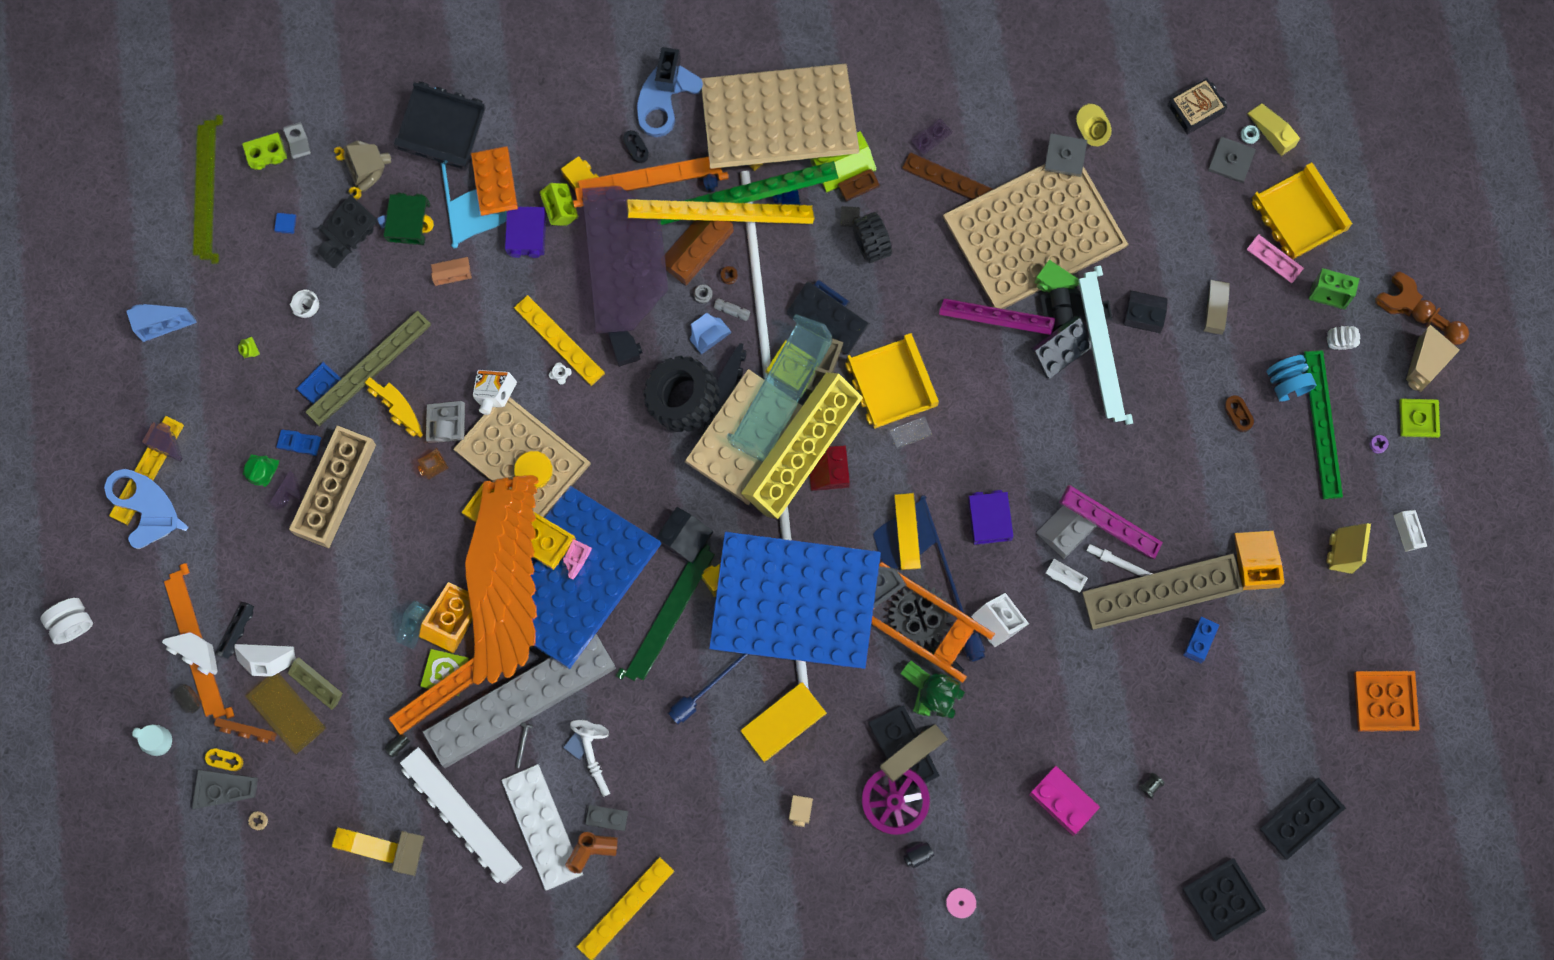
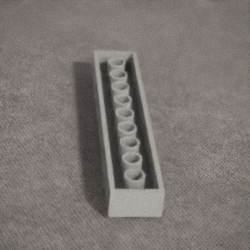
[423,634,616,768]

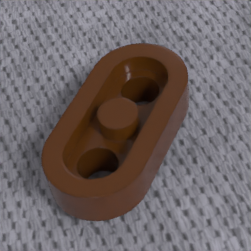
[1224,395,1254,432]

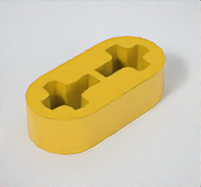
[205,749,243,772]

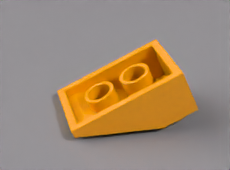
[419,582,473,653]

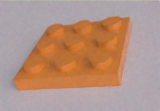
[1354,671,1419,731]

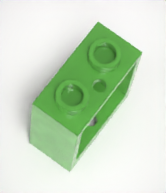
[1308,268,1360,310]

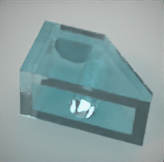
[396,600,431,649]

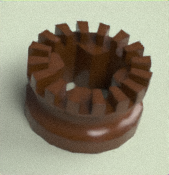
[721,266,738,284]

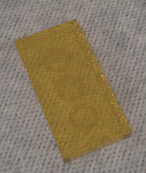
[246,673,327,755]

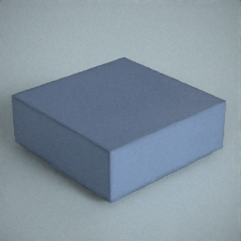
[564,732,592,760]

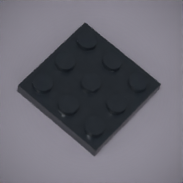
[1182,858,1267,942]

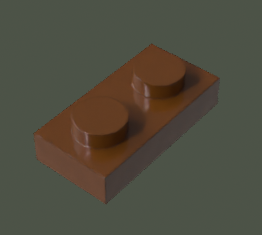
[838,169,880,202]

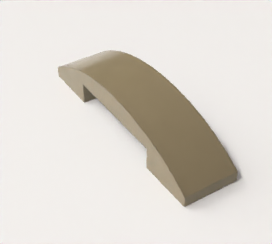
[880,724,948,782]

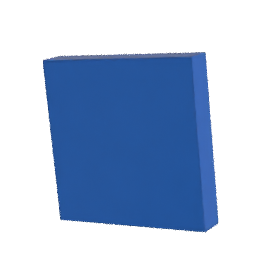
[297,362,341,404]

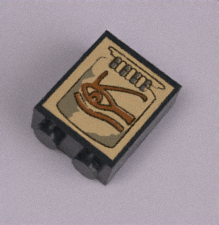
[1167,78,1227,135]

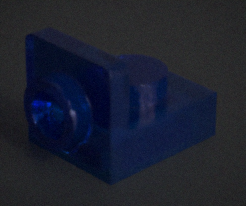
[773,189,800,205]

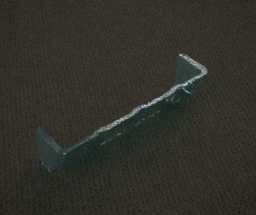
[726,314,832,462]

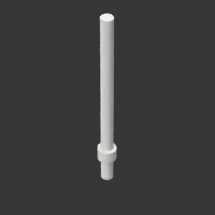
[1087,544,1152,577]

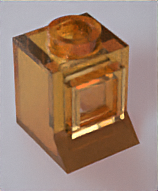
[417,448,449,479]

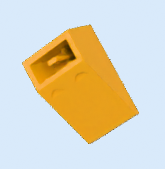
[1234,531,1284,590]

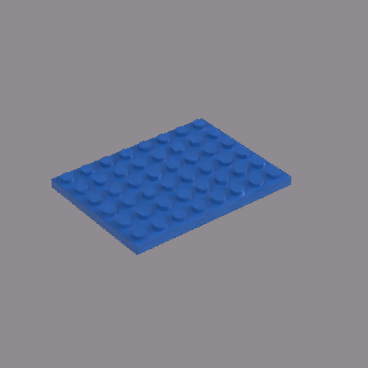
[531,486,661,669]
[709,532,881,669]

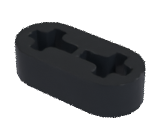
[623,130,649,163]

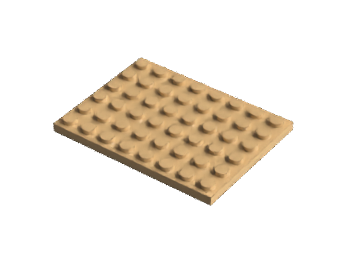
[701,64,859,169]
[943,164,1128,309]

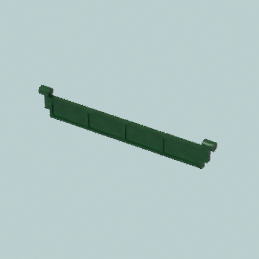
[616,544,715,681]

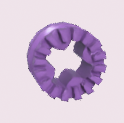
[1370,435,1389,454]

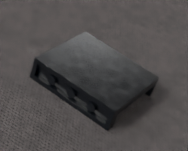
[393,81,486,171]

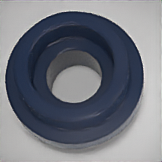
[704,173,718,192]

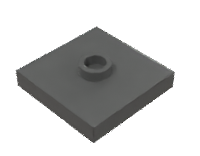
[1044,134,1087,177]
[1208,137,1256,183]

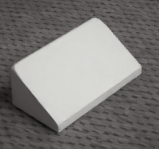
[1393,510,1427,552]

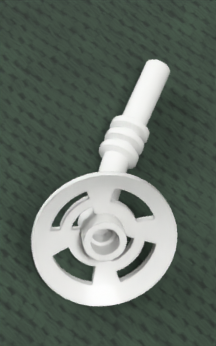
[570,720,610,797]

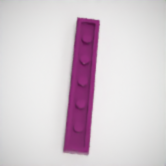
[939,299,1055,335]
[1059,485,1163,559]

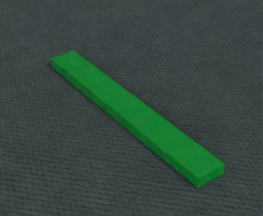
[1303,350,1343,500]

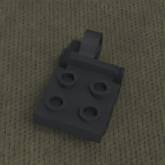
[317,195,378,269]
[1040,286,1112,332]

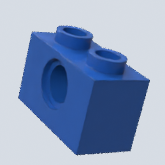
[1183,617,1219,663]

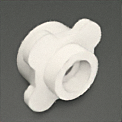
[549,363,572,384]

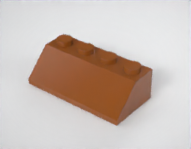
[657,220,734,286]

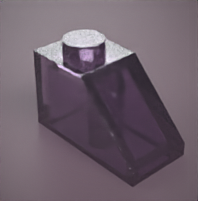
[142,422,183,462]

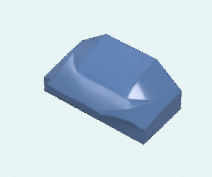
[690,313,731,354]

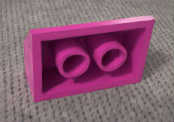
[1029,766,1100,836]

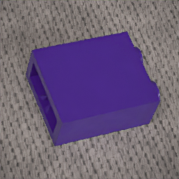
[505,207,546,258]
[968,490,1014,545]

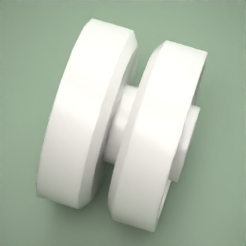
[40,598,93,644]

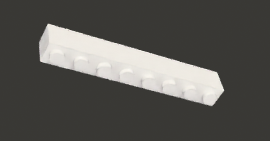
[400,747,522,884]

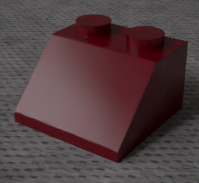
[810,445,850,491]

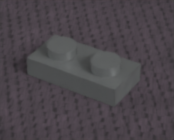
[586,805,629,832]

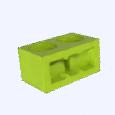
[242,133,287,170]
[540,183,578,226]

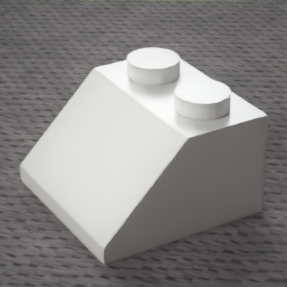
[971,593,1029,647]

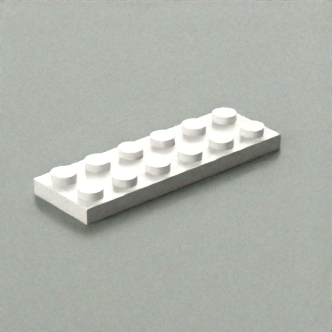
[502,765,583,891]

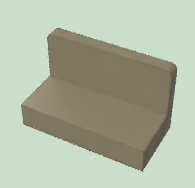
[392,831,425,876]

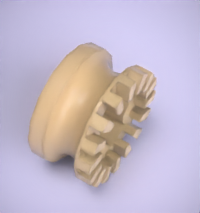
[248,812,268,830]

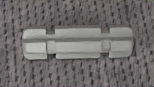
[714,298,750,321]

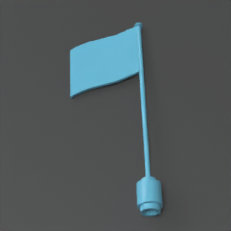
[435,88,507,248]

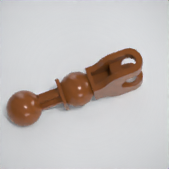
[1375,272,1469,345]

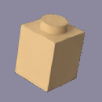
[789,795,813,827]

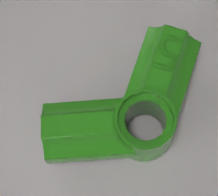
[901,661,931,716]

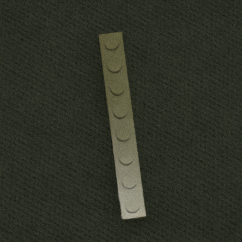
[306,311,431,427]

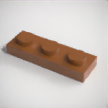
[214,718,277,744]

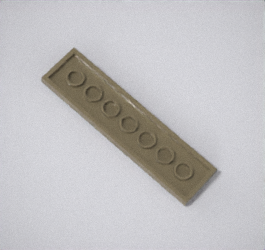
[1082,554,1244,630]

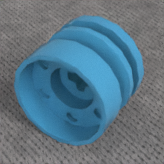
[1266,355,1317,401]

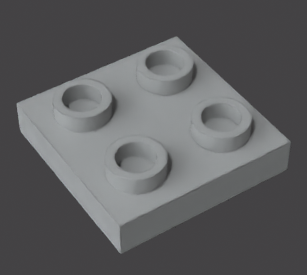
[426,401,465,443]

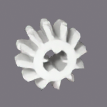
[1327,326,1360,350]

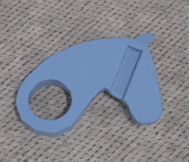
[637,66,703,137]
[104,469,188,549]

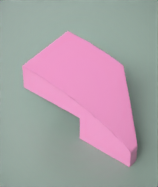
[563,539,592,579]

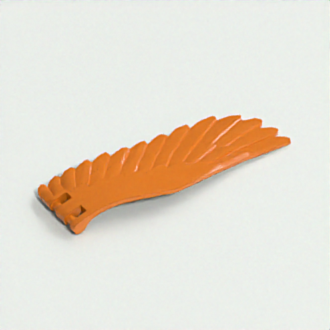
[465,475,539,685]

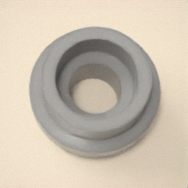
[694,285,712,303]

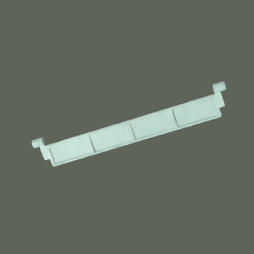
[1078,266,1133,425]

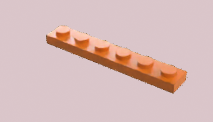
[389,658,474,735]

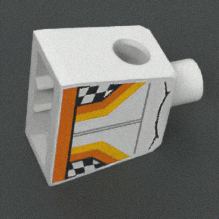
[473,370,517,415]

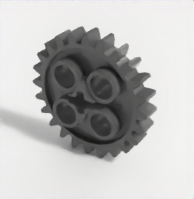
[889,584,952,648]

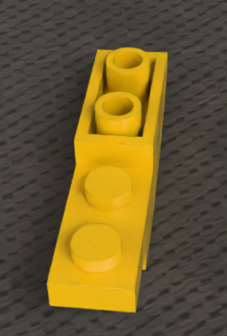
[365,377,423,438]

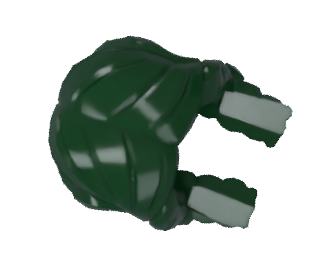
[919,674,965,719]

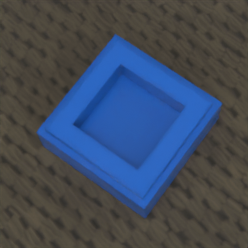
[274,213,297,234]

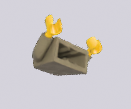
[334,141,391,200]

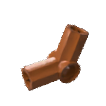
[565,832,617,874]

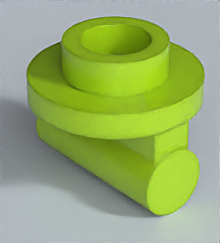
[238,337,260,358]

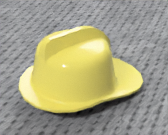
[1077,104,1112,146]

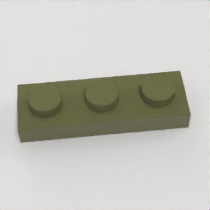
[288,657,343,710]

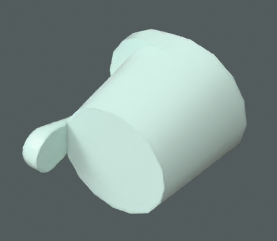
[132,725,172,756]

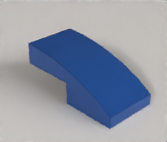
[276,430,321,456]

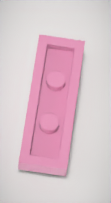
[1247,234,1304,284]

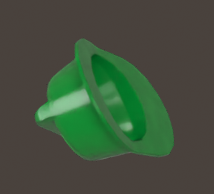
[243,454,279,487]

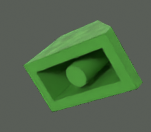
[1035,260,1079,292]

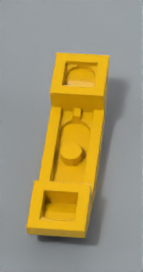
[895,493,921,570]

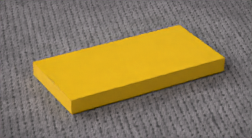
[740,682,827,762]

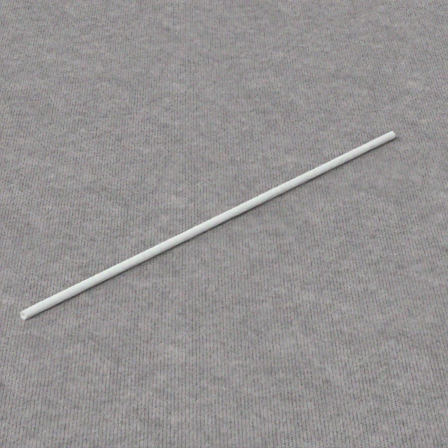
[740,171,809,689]

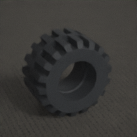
[853,212,892,264]

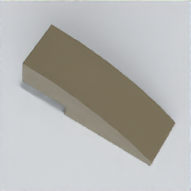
[1203,280,1229,335]
[806,336,843,395]

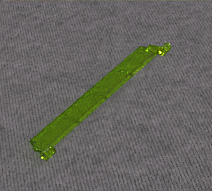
[193,115,223,264]

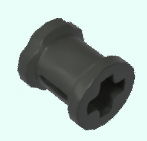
[1138,772,1165,799]

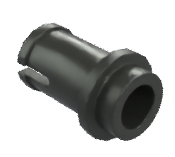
[385,734,410,758]

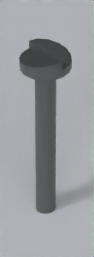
[515,723,533,768]

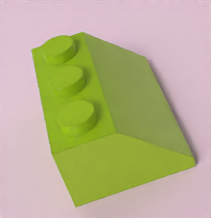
[810,131,876,192]

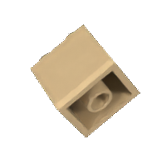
[1406,325,1459,392]

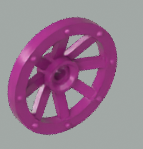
[862,769,930,835]

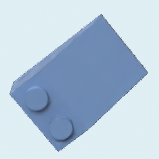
[126,304,197,342]

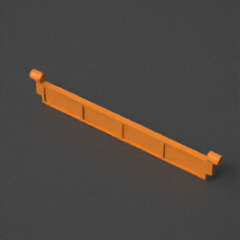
[573,157,728,208]
[164,564,235,719]

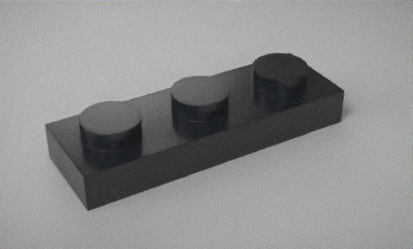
[215,601,255,659]

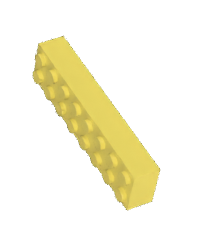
[741,372,863,519]

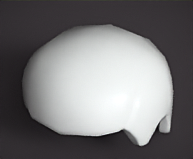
[290,290,319,318]

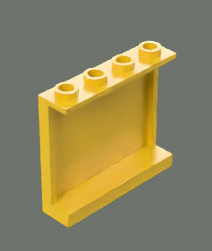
[1252,163,1352,260]
[845,333,939,429]

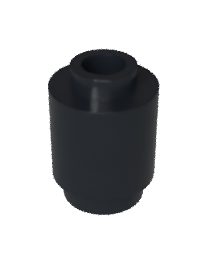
[903,842,934,869]

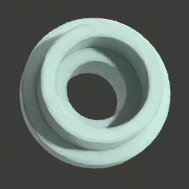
[1241,125,1260,144]

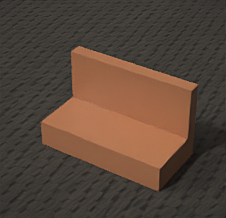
[431,257,472,286]

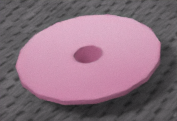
[946,888,976,918]

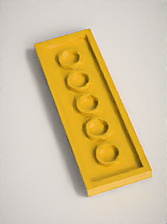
[462,484,576,570]

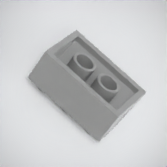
[1036,505,1097,559]

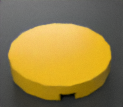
[514,451,553,489]

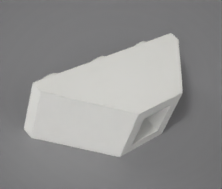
[162,632,218,675]
[235,644,296,676]

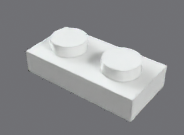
[1046,559,1088,592]

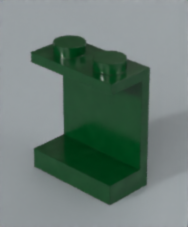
[384,193,430,245]

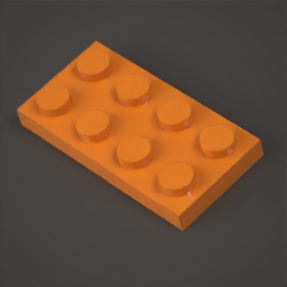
[471,146,518,216]

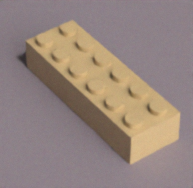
[289,426,376,548]

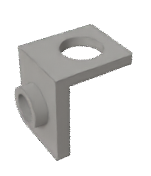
[283,122,311,159]

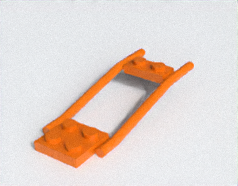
[871,562,995,683]

